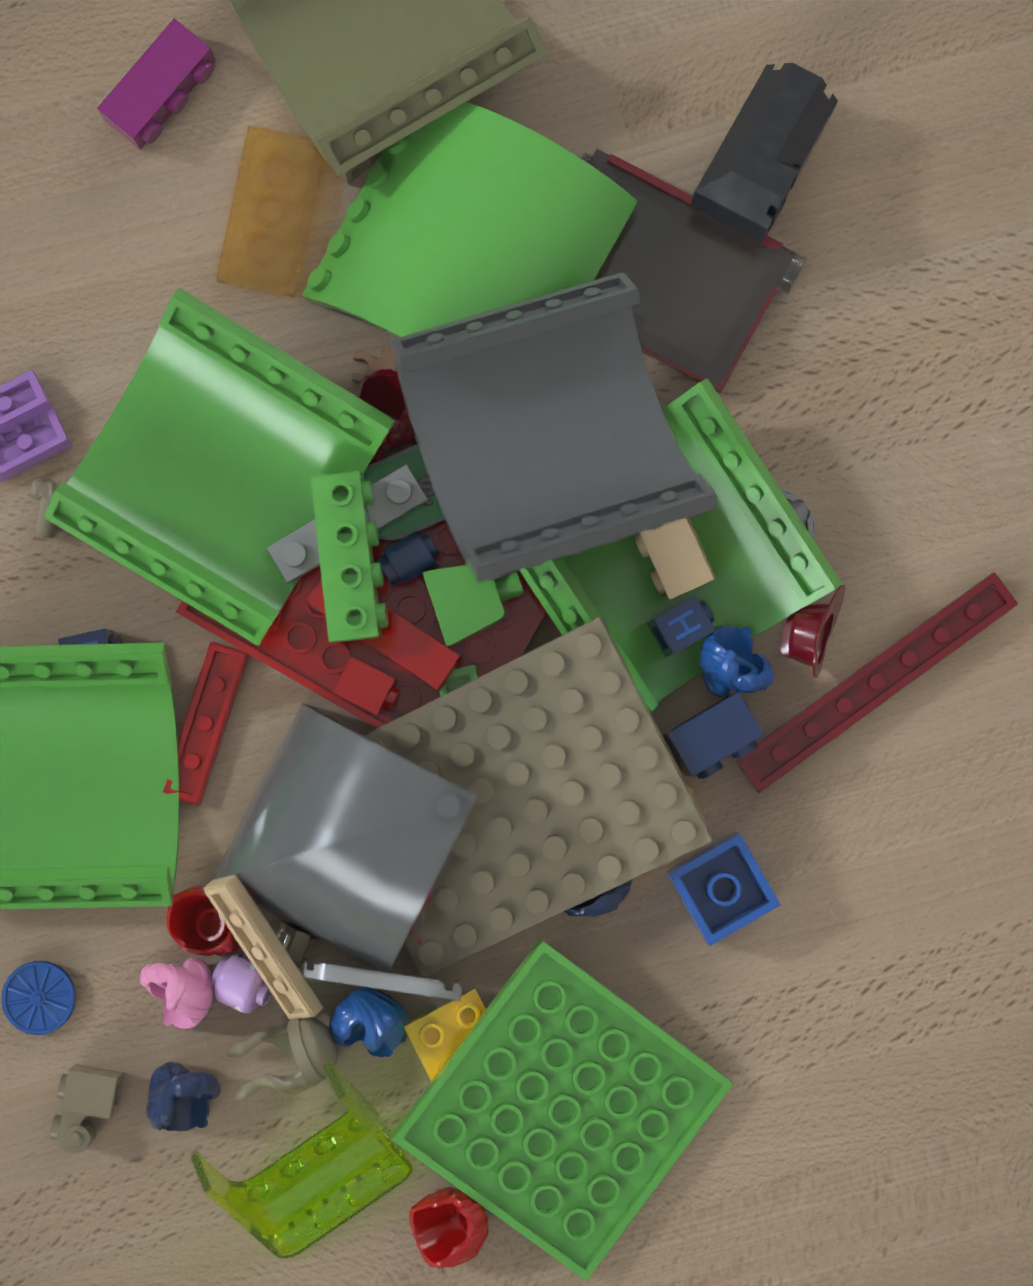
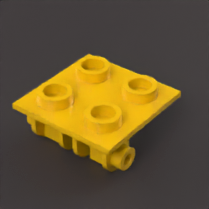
[404,989,486,1082]

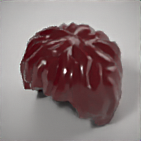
[355,369,415,450]

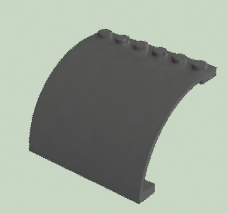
[390,272,717,583]

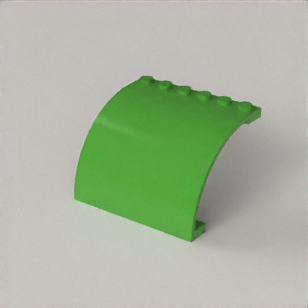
[301,102,638,337]
[43,288,395,646]
[519,378,842,712]
[0,643,180,910]

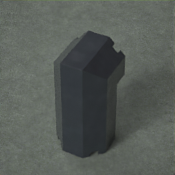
[690,63,838,243]

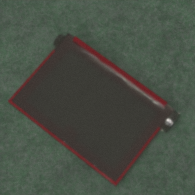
[581,149,807,394]

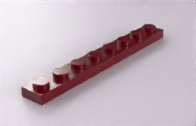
[734,572,1018,793]

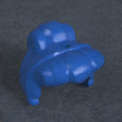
[699,625,774,697]

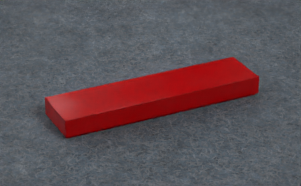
[305,578,462,692]
[163,641,249,806]

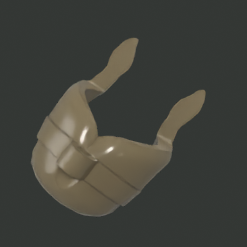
[228,1017,338,1100]

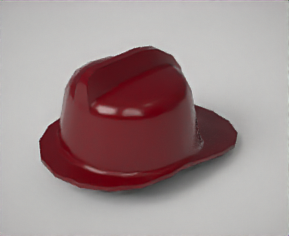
[780,585,845,678]

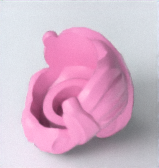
[140,957,214,1029]

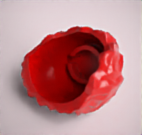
[409,1187,489,1269]

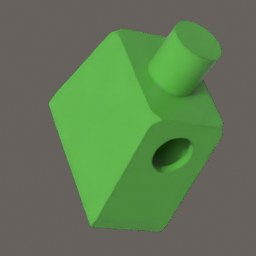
[422,565,524,648]

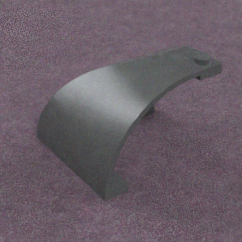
[210,703,478,973]

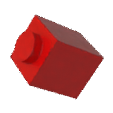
[333,657,400,716]

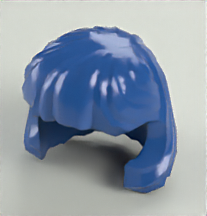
[329,988,408,1057]

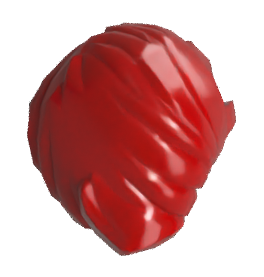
[166,886,241,956]

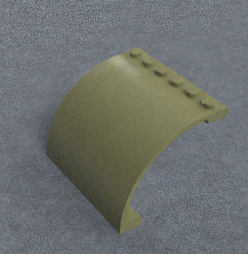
[228,0,548,176]

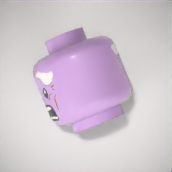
[211,953,273,1014]

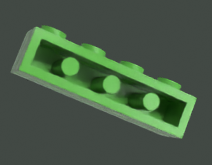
[310,471,388,643]

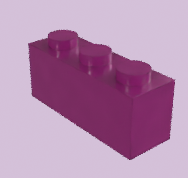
[97,18,216,150]

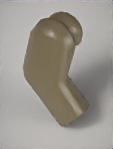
[30,478,58,538]

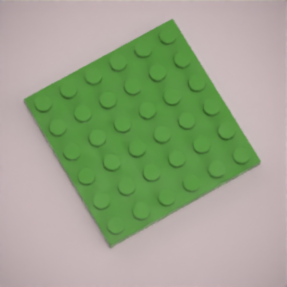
[391,938,734,1281]

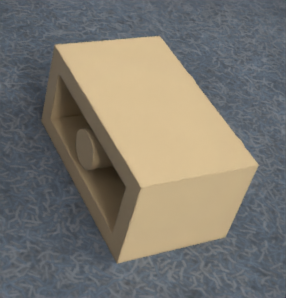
[634,518,717,600]

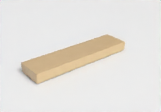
[203,874,324,1020]

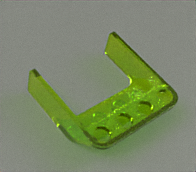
[190,1060,412,1258]

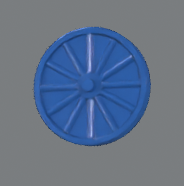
[1,961,76,1035]

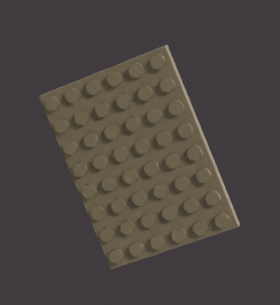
[362,616,714,978]

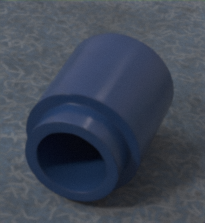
[377,530,440,587]

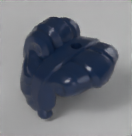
[146,1062,221,1132]

